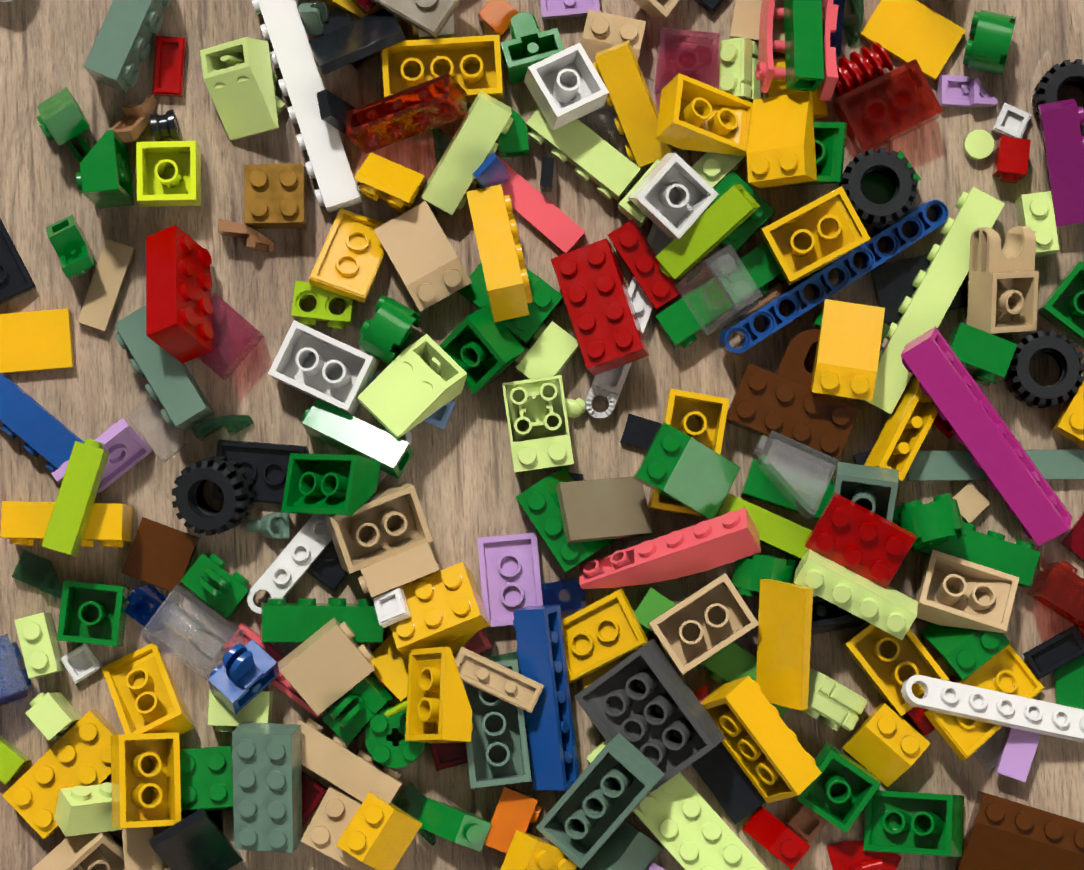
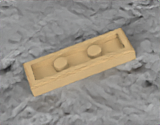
[77,239,136,333]
[455,646,544,713]

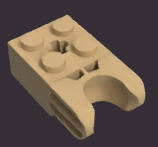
[967,226,1039,334]

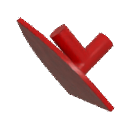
[826,840,902,870]

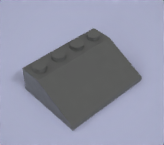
[574,639,726,795]

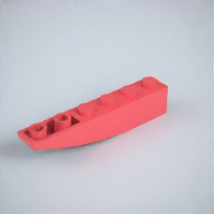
[579,507,761,589]

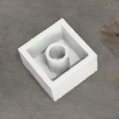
[524,43,609,131]
[628,153,719,239]

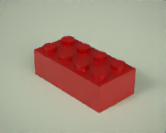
[146,225,214,364]
[551,238,650,376]

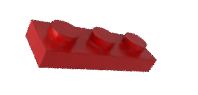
[607,219,681,311]

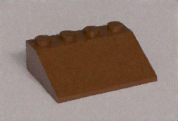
[956,791,1084,870]

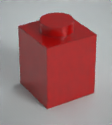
[992,136,1031,183]

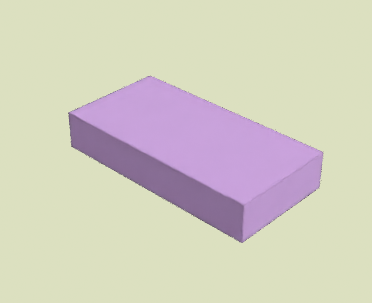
[995,728,1041,782]

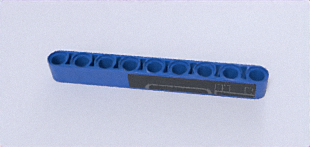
[718,200,948,353]

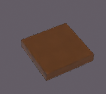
[121,517,200,594]

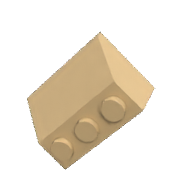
[31,831,125,870]

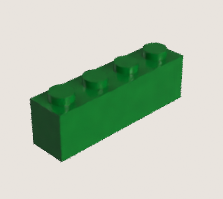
[260,598,383,642]

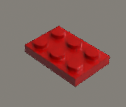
[805,492,916,589]

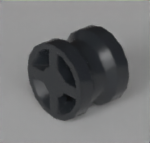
[150,109,180,142]

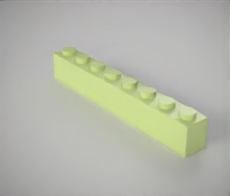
[858,187,1005,415]

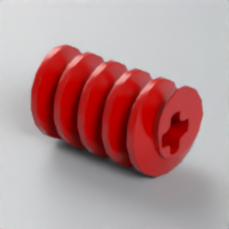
[834,41,894,100]

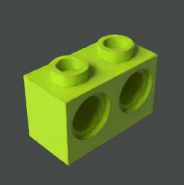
[291,280,356,330]

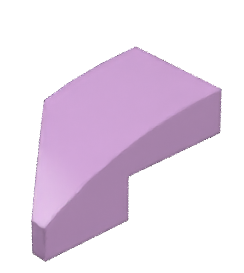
[937,75,998,107]

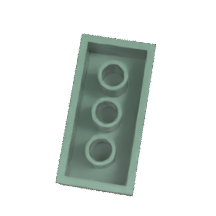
[84,0,173,94]
[114,306,215,432]
[833,462,899,522]
[462,659,532,789]
[232,722,303,853]
[536,733,665,869]

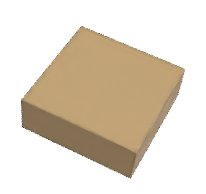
[952,482,990,523]

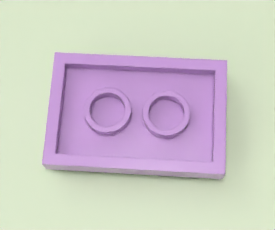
[52,418,154,496]
[477,533,543,628]

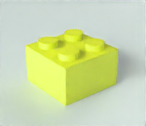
[136,141,201,207]

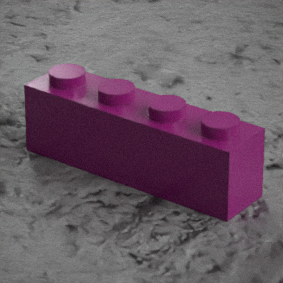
[1038,99,1084,227]

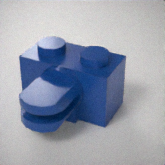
[208,639,280,715]

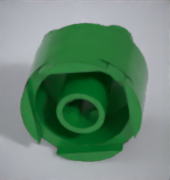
[963,10,1016,76]
[358,295,422,365]
[897,493,966,551]
[731,553,796,597]
[365,707,427,768]

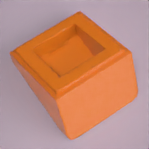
[478,0,519,37]

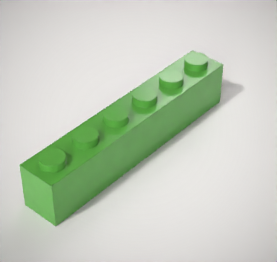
[634,587,789,718]

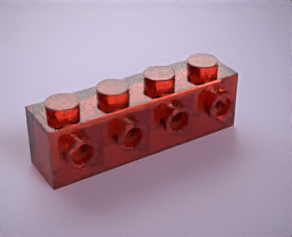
[346,73,468,154]

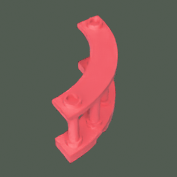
[755,0,839,101]

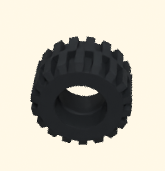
[1032,59,1084,136]
[838,148,917,228]
[1005,330,1084,408]
[172,456,255,536]

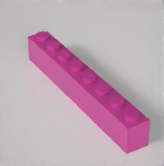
[901,326,1073,546]

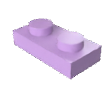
[540,0,600,20]

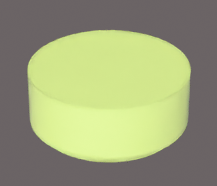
[963,129,994,161]

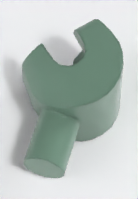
[298,0,329,35]
[246,512,289,540]

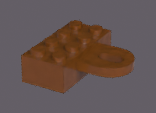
[726,329,860,466]

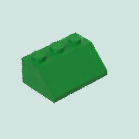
[76,130,134,209]
[281,453,381,516]
[516,466,615,573]

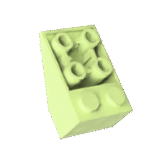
[200,37,279,141]
[357,334,467,439]
[502,375,574,472]

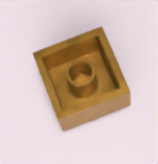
[244,163,308,229]

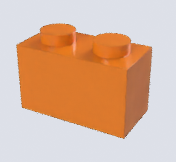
[484,785,542,853]

